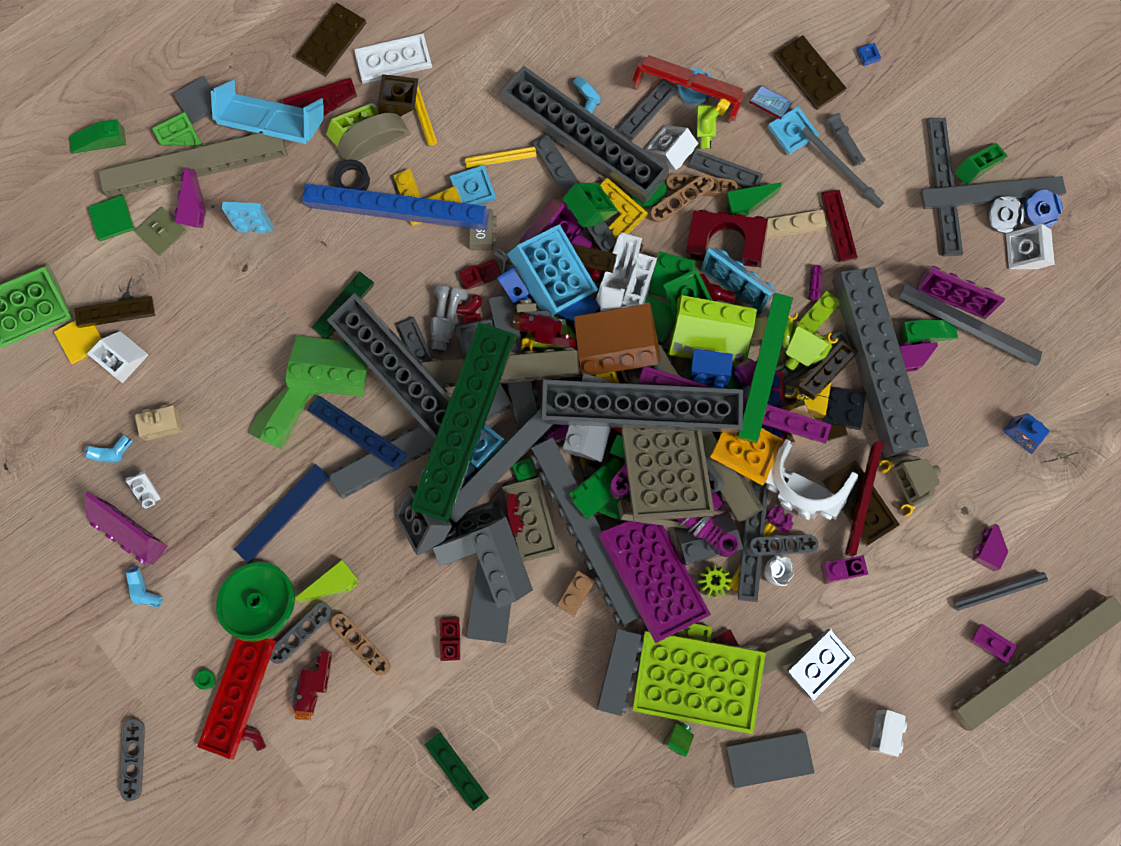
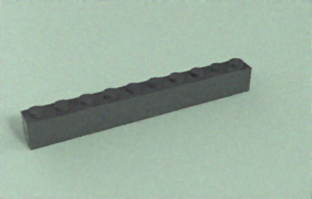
[330,384,512,499]

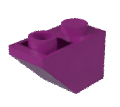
[900,341,938,372]
[973,524,1008,571]
[821,555,869,584]

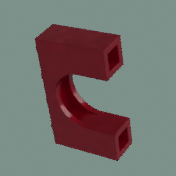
[686,210,768,268]

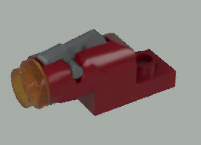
[513,311,577,347]
[292,651,332,721]

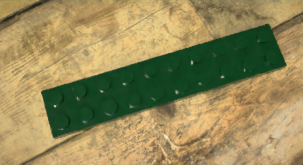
[410,322,517,523]

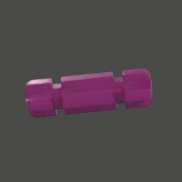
[809,265,822,301]

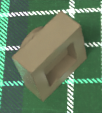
[516,300,537,312]

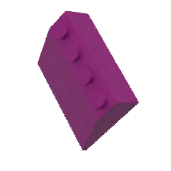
[916,265,1005,319]
[85,492,168,565]

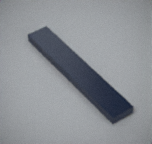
[307,396,408,471]
[234,464,330,563]

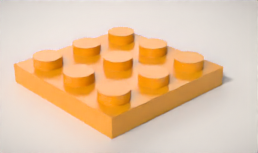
[710,428,783,486]

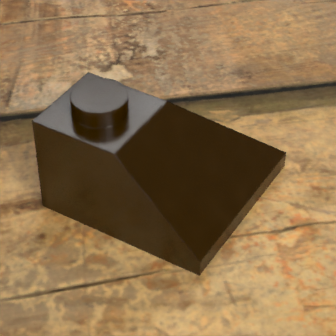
[378,74,418,117]

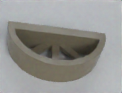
[338,113,411,161]

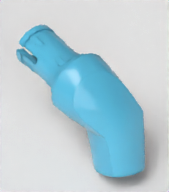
[573,76,601,114]
[84,435,133,463]
[126,566,163,609]

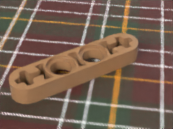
[651,174,714,222]
[666,174,738,198]
[331,614,391,676]

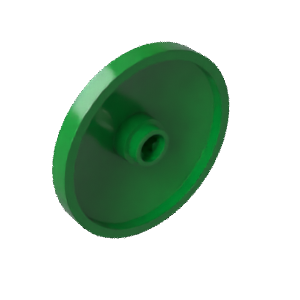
[216,562,295,641]

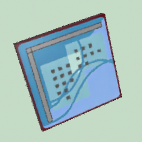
[749,85,793,120]

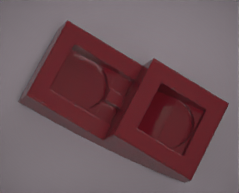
[459,258,501,290]

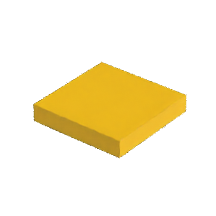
[54,320,103,364]

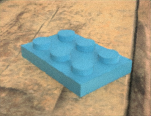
[222,202,273,234]

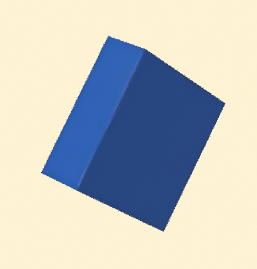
[857,43,881,66]

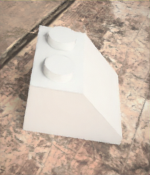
[644,125,698,170]
[1006,224,1055,269]
[870,710,907,757]

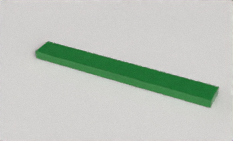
[738,293,793,444]

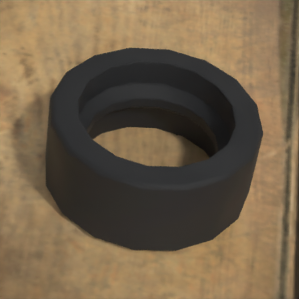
[333,160,370,191]

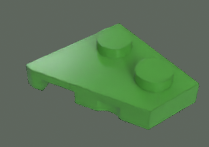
[152,112,203,146]

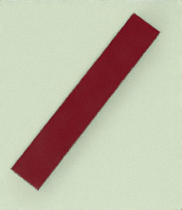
[845,441,884,557]

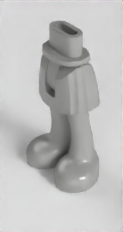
[430,286,468,352]

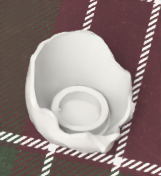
[764,555,794,586]

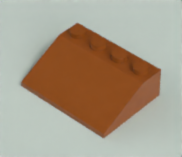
[574,303,661,376]

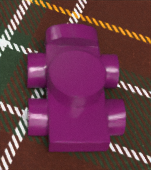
[766,506,794,533]

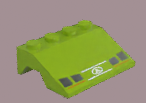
[668,295,757,367]

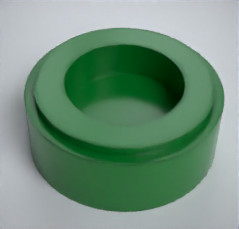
[194,669,216,690]

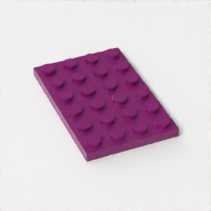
[598,521,711,644]

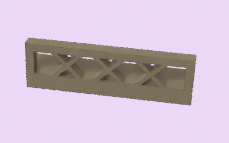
[762,633,813,676]

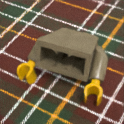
[879,454,941,516]

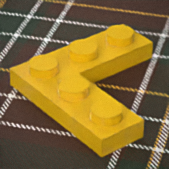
[393,169,462,226]
[600,178,648,239]

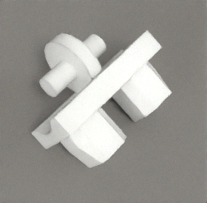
[126,471,161,509]

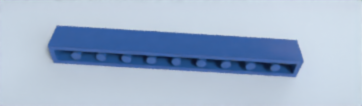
[302,183,490,231]

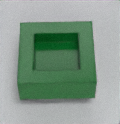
[512,458,537,482]

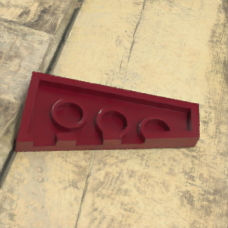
[282,78,357,116]

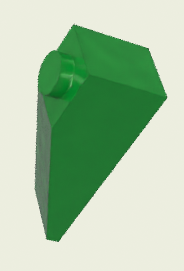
[69,119,126,154]
[954,143,1008,185]
[725,182,782,216]
[899,320,958,345]
[663,722,694,757]

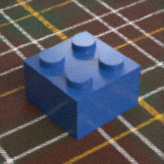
[689,349,733,389]

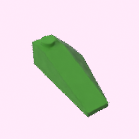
[248,386,312,450]

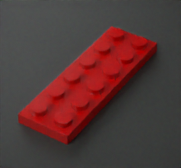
[197,638,276,760]

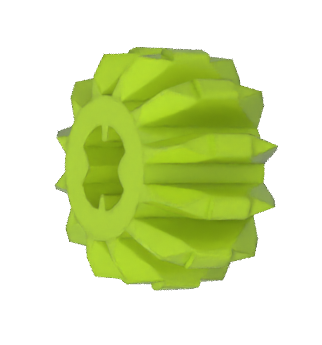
[698,564,732,598]

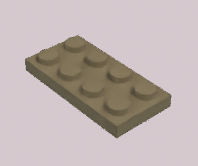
[502,477,560,562]

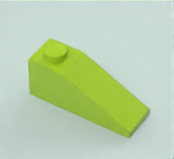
[326,103,378,147]
[295,560,359,603]

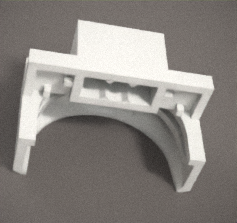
[596,233,657,312]
[765,439,858,520]

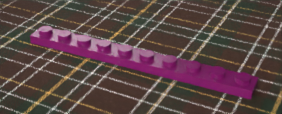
[638,366,831,444]

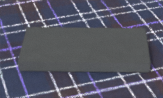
[466,559,511,643]
[726,732,815,788]

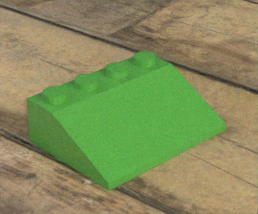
[0,264,72,348]
[285,336,369,397]

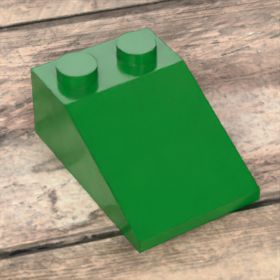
[663,269,712,321]

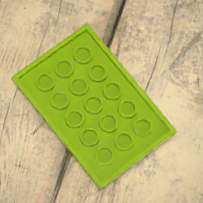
[633,630,766,734]

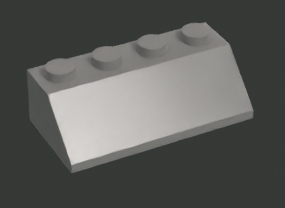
[563,374,611,462]

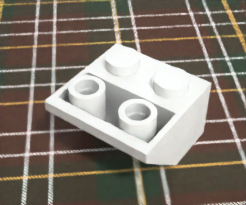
[87,331,148,383]

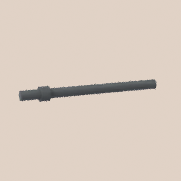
[801,127,884,208]

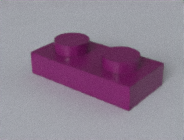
[970,624,1017,663]

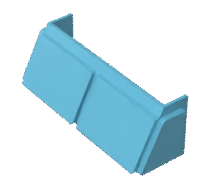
[211,79,324,144]

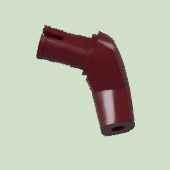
[700,274,735,303]

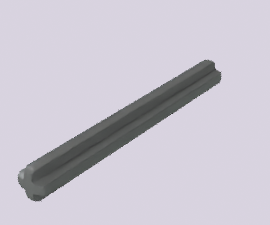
[953,572,1048,611]

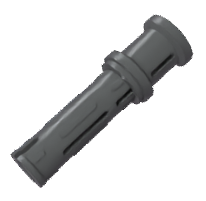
[826,113,866,166]

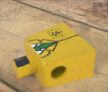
[784,379,831,419]

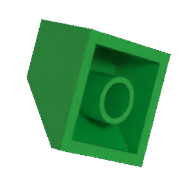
[563,183,618,227]
[648,251,696,298]

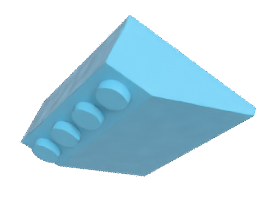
[507,224,598,316]
[701,247,777,314]

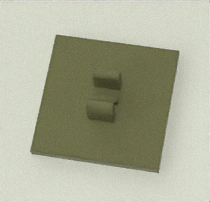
[134,206,187,256]

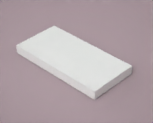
[354,33,432,84]

